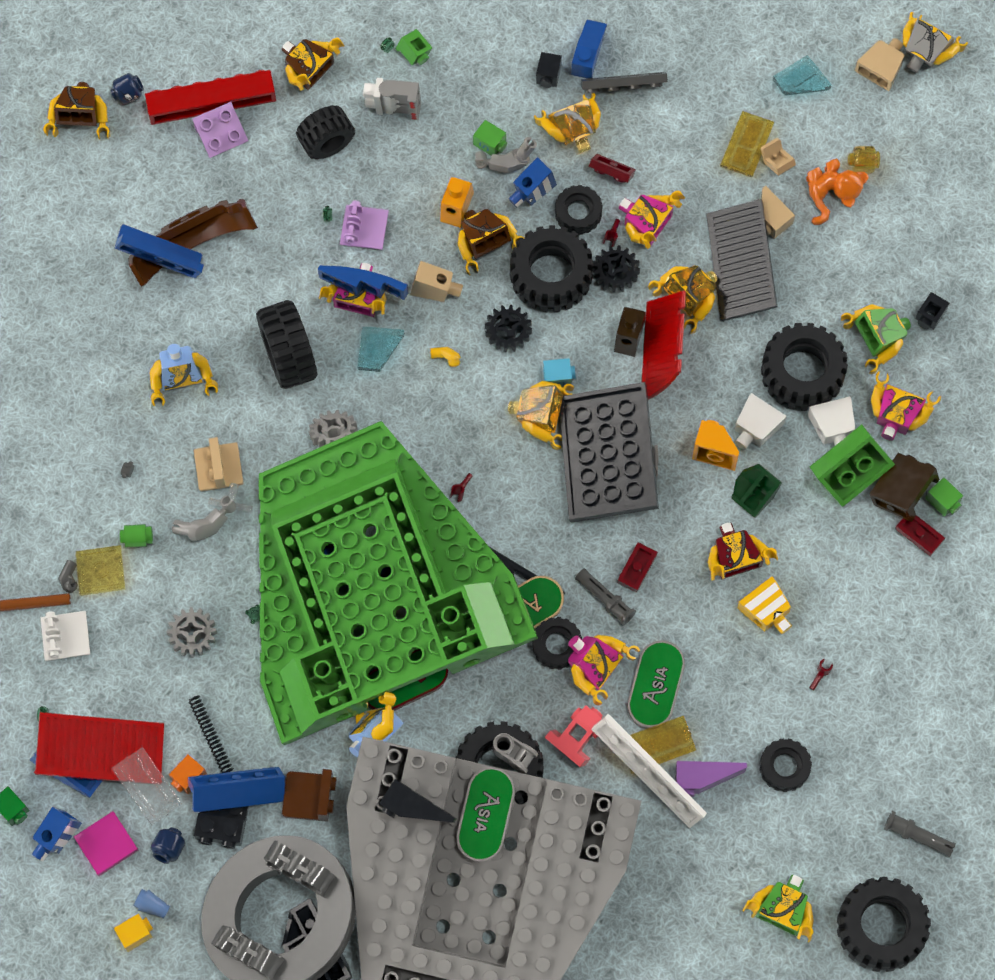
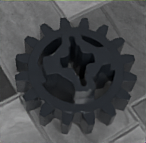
[593,245,640,292]
[485,305,532,352]

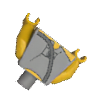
[903,12,968,73]

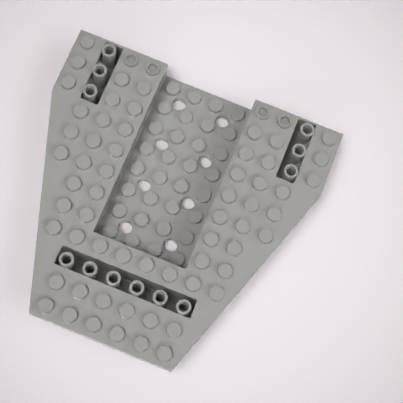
[346,737,641,980]

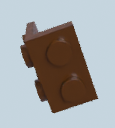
[282,769,337,822]

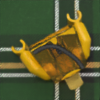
[534,93,601,153]
[648,265,717,334]
[508,381,574,450]

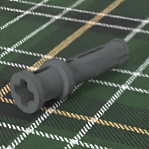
[575,568,636,626]
[884,810,956,857]

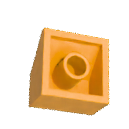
[692,420,739,471]

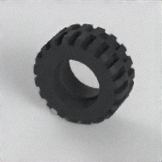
[510,225,593,312]
[256,300,318,389]
[761,322,848,411]
[455,721,544,804]
[837,877,931,972]

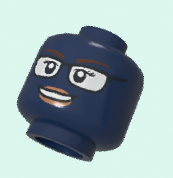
[110,73,144,105]

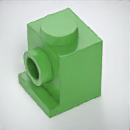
[395,29,432,65]

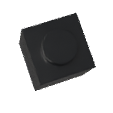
[536,52,562,88]

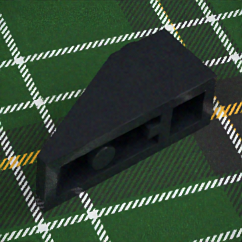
[379,779,457,823]

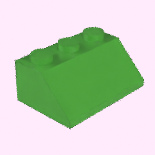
[810,424,895,507]

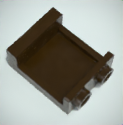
[869,453,940,522]

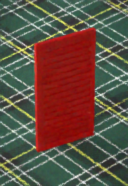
[34,712,164,785]

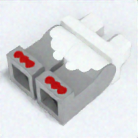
[363,78,421,120]

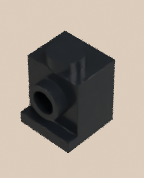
[915,292,950,330]

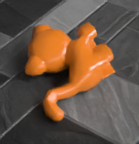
[806,158,869,225]

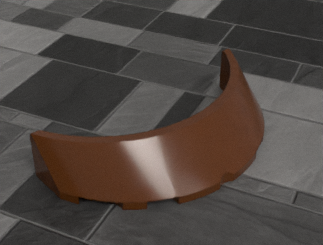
[128,199,258,287]

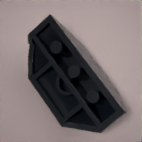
[282,898,352,980]

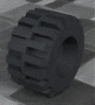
[296,105,355,160]

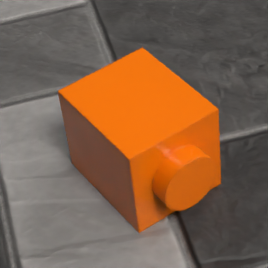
[169,754,207,794]

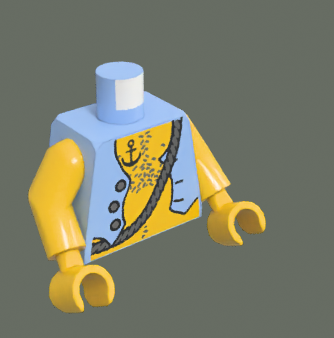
[150,344,218,406]
[349,692,403,757]

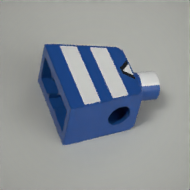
[508,157,557,208]
[32,807,82,862]

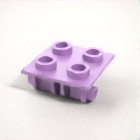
[192,102,248,158]
[340,201,389,250]

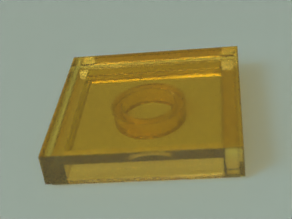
[76,545,126,596]

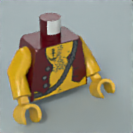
[707,523,779,580]

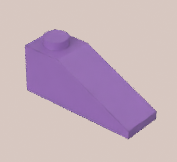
[675,761,747,797]

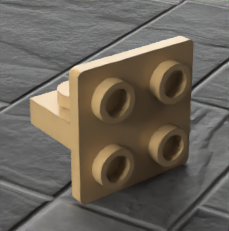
[194,437,243,492]

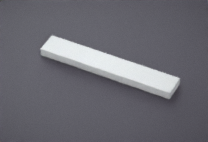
[591,714,707,828]

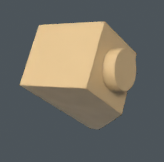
[761,186,795,239]

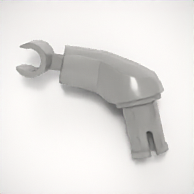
[475,137,537,173]
[172,495,236,541]

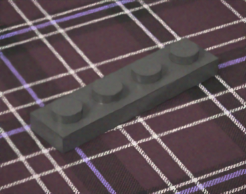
[581,72,668,93]

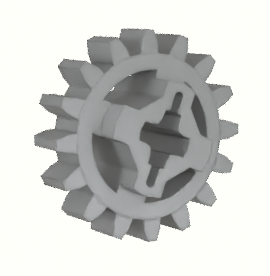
[309,410,358,448]
[167,607,217,658]

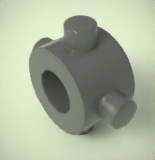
[121,461,134,478]

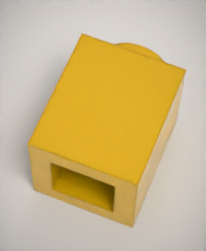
[114,913,153,952]

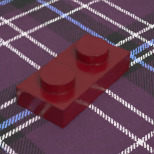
[589,153,636,183]
[895,515,945,557]
[617,542,658,593]

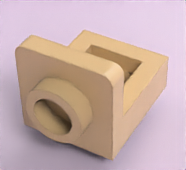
[761,138,796,176]

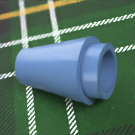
[133,889,170,919]

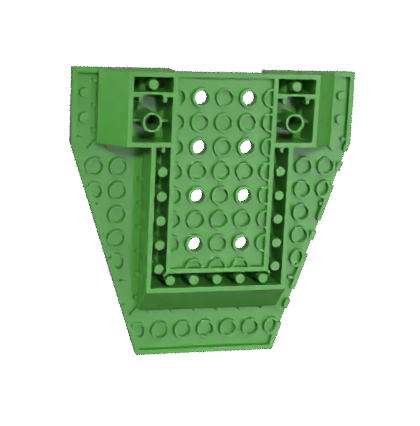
[259,421,538,745]

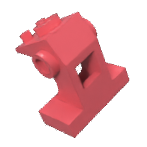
[545,705,603,767]

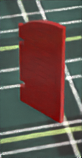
[642,290,686,399]

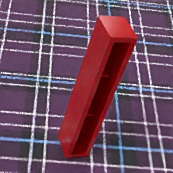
[145,70,277,125]

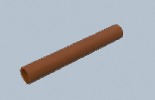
[0,593,71,612]

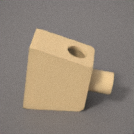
[855,38,905,91]
[410,261,463,302]

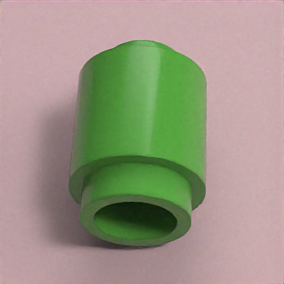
[120,524,153,548]

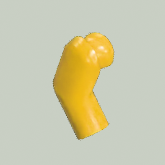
[430,347,461,367]

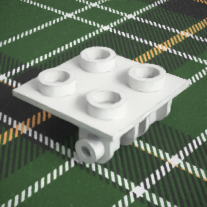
[40,611,90,661]

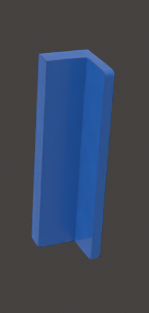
[114,224,204,278]
[188,767,285,812]

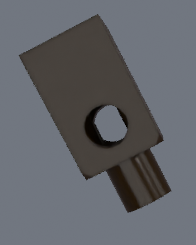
[614,307,646,357]

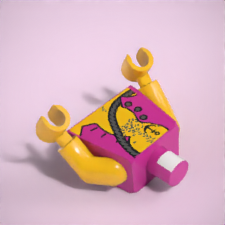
[619,191,685,249]
[319,263,387,317]
[871,371,941,441]
[568,635,640,706]

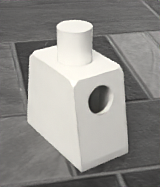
[735,393,786,450]
[808,396,855,446]

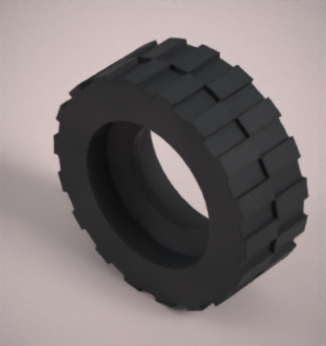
[555,185,603,235]
[532,617,582,670]
[759,738,812,792]

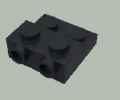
[194,806,249,849]

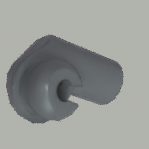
[58,560,78,593]

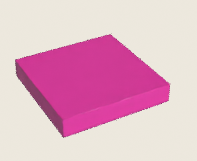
[74,811,139,876]

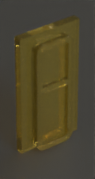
[720,111,774,177]
[629,716,696,774]

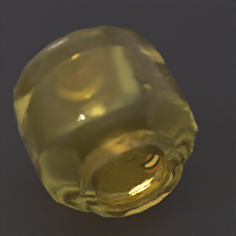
[848,146,880,173]

